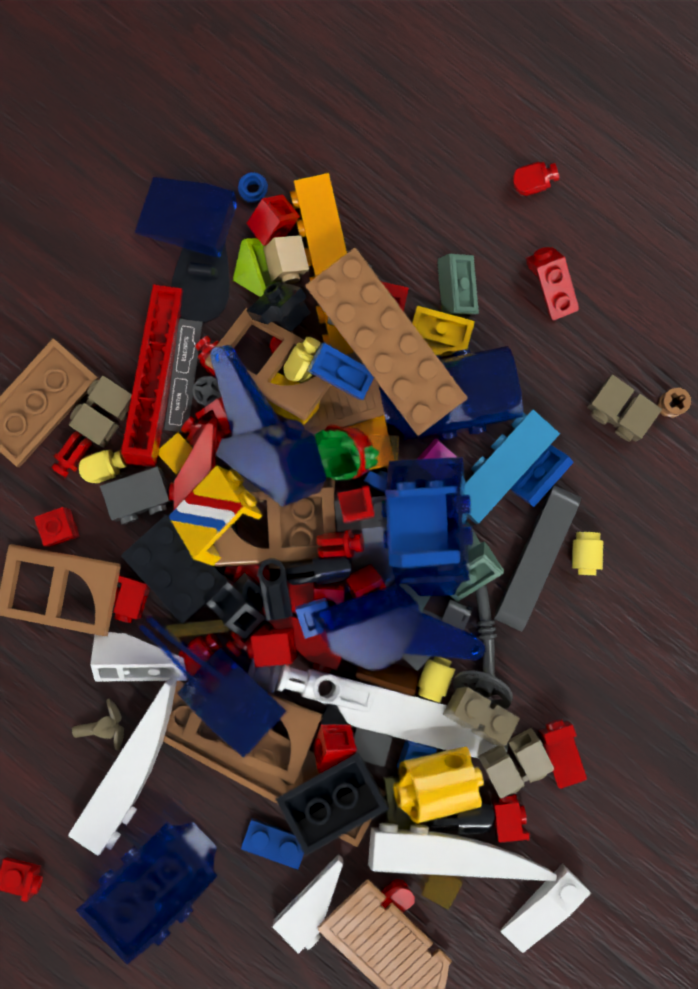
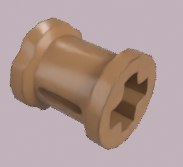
[657,388,691,418]

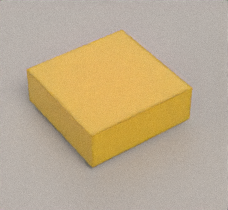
[158,432,193,475]

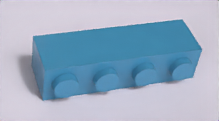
[450,410,560,524]

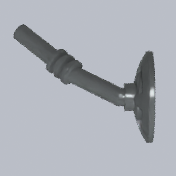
[453,586,513,709]

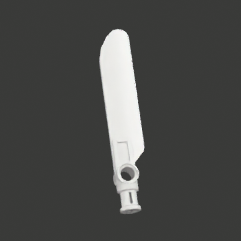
[277,664,508,759]

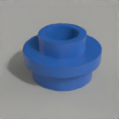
[238,172,268,203]

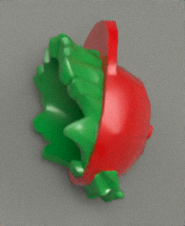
[313,424,379,480]

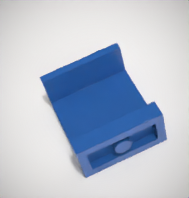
[386,481,460,568]

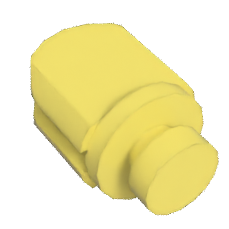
[284,337,321,382]
[79,449,127,484]

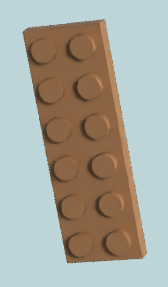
[305,248,468,436]

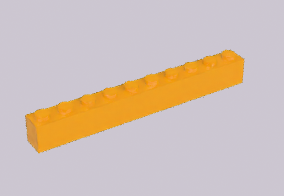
[290,173,395,473]

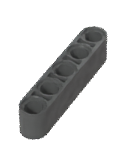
[493,485,581,632]

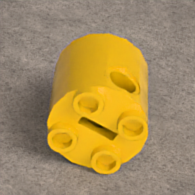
[393,746,483,824]

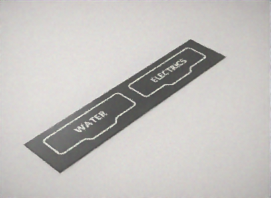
[164,319,203,433]

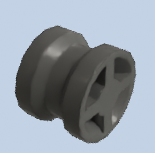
[192,376,225,408]

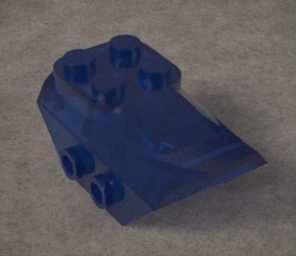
[379,346,523,441]
[381,457,473,596]
[76,822,218,965]

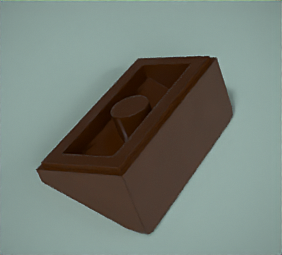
[355,658,419,696]

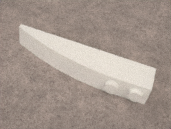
[68,677,177,856]
[368,823,557,881]

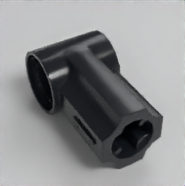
[258,558,293,621]

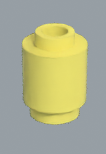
[572,532,603,575]
[417,655,456,703]

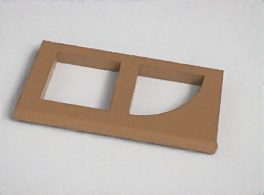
[205,308,331,421]
[214,487,336,567]
[0,544,121,636]
[181,669,323,784]

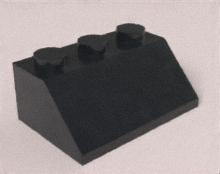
[276,753,389,856]

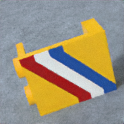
[169,465,263,566]

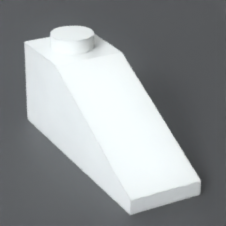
[90,632,187,681]
[272,854,343,954]
[500,863,591,953]

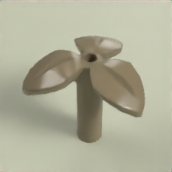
[72,698,124,751]

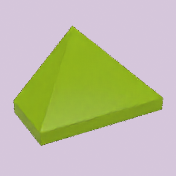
[233,238,281,297]

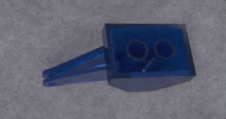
[210,345,326,507]
[311,584,485,670]
[138,615,288,758]

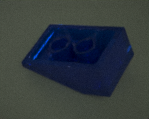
[135,177,238,258]

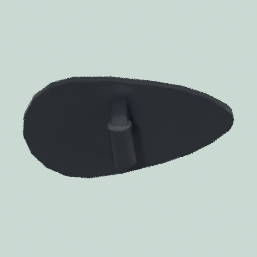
[171,218,230,323]

